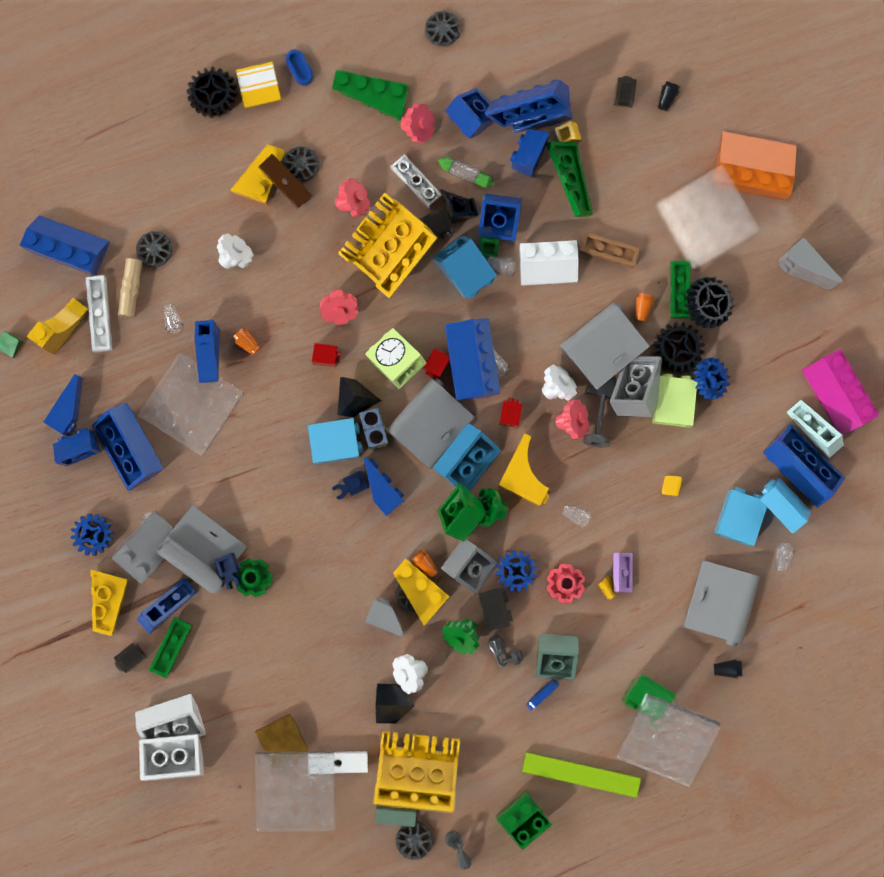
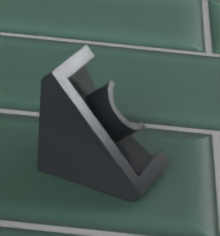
[440,189,479,224]
[337,377,381,417]
[375,684,414,724]

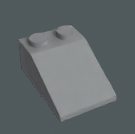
[778,238,843,290]
[610,356,662,417]
[112,511,173,584]

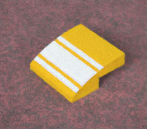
[236,62,281,108]

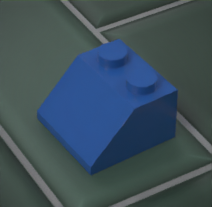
[445,88,494,139]
[510,129,550,177]
[478,193,522,241]
[53,428,102,467]

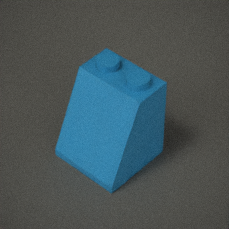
[432,235,497,299]

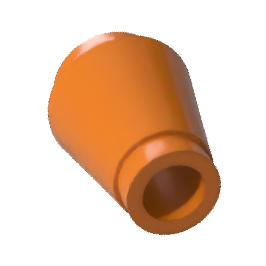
[635,293,655,322]
[232,328,260,355]
[411,549,438,579]

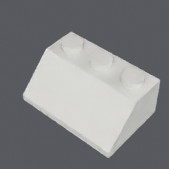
[519,240,578,286]
[135,694,206,740]
[139,734,204,781]

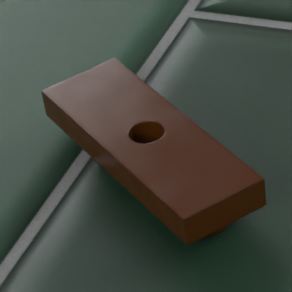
[258,154,312,209]

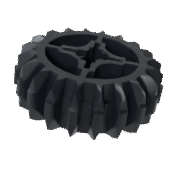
[187,66,238,119]
[683,277,735,328]
[653,322,705,374]

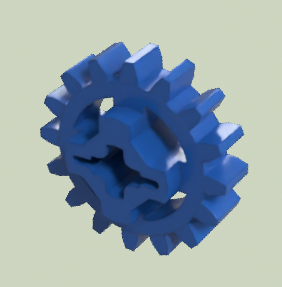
[694,357,730,400]
[70,514,114,556]
[496,550,538,592]

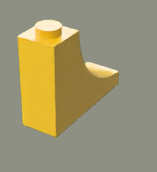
[27,298,89,355]
[498,434,550,506]

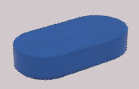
[286,50,313,86]
[526,679,559,711]

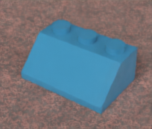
[433,423,502,491]

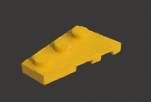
[230,144,286,204]
[393,558,450,626]
[90,570,129,636]

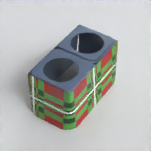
[359,408,389,450]

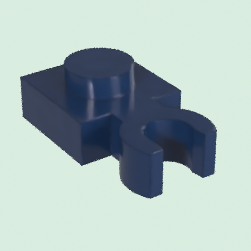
[332,470,368,500]
[214,553,242,589]

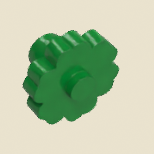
[233,558,273,597]
[442,619,480,655]

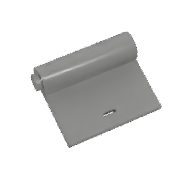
[559,303,650,390]
[386,378,474,468]
[156,505,247,594]
[684,560,760,647]

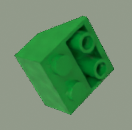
[496,790,552,850]

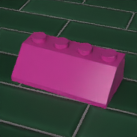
[802,349,880,435]

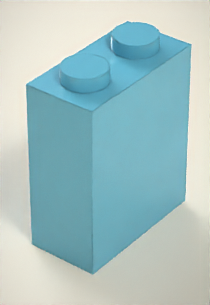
[308,418,363,465]
[760,477,811,534]
[714,487,767,546]

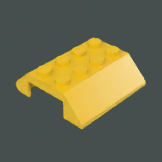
[338,192,438,298]
[373,731,460,813]

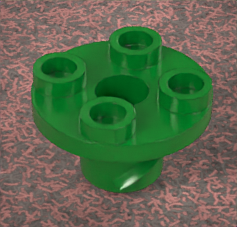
[478,488,508,527]

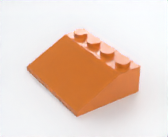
[712,131,797,200]

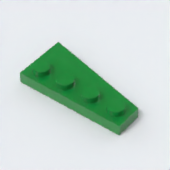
[332,70,409,122]
[546,141,593,217]

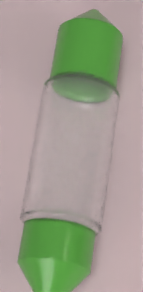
[438,157,494,188]

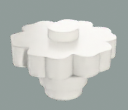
[217,233,253,269]
[542,364,577,401]
[392,654,428,694]

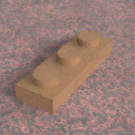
[579,232,640,268]

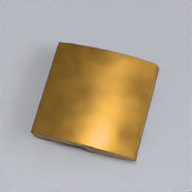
[255,714,309,769]

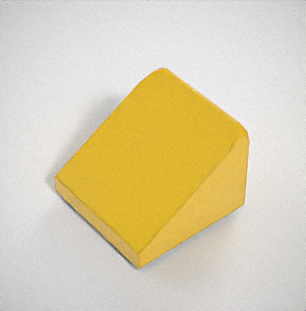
[555,121,581,143]
[662,476,682,497]
[597,576,619,600]

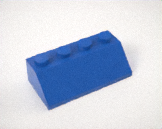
[485,80,571,128]
[19,215,110,276]
[444,319,501,401]
[92,403,164,491]
[763,424,845,508]

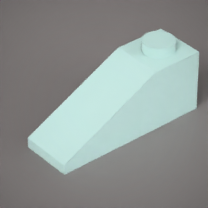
[787,400,844,458]

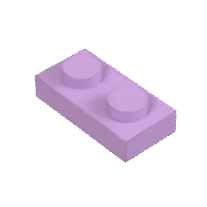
[613,553,633,592]

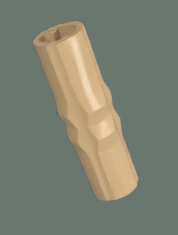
[118,258,142,318]

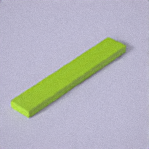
[522,752,641,798]

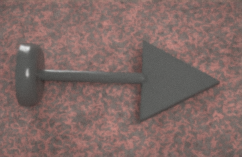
[583,377,615,448]

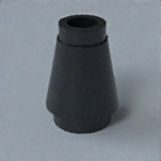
[657,81,680,112]
[714,659,742,679]

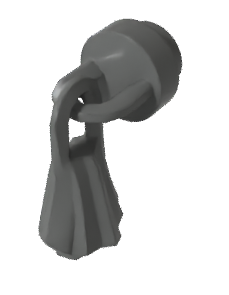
[488,635,523,667]
[445,830,472,870]

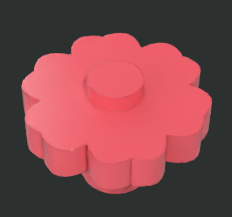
[401,104,435,143]
[335,178,370,217]
[320,290,358,325]
[556,400,590,439]
[546,564,585,603]

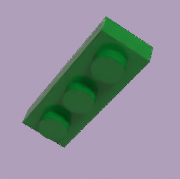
[670,261,690,319]
[149,617,193,678]

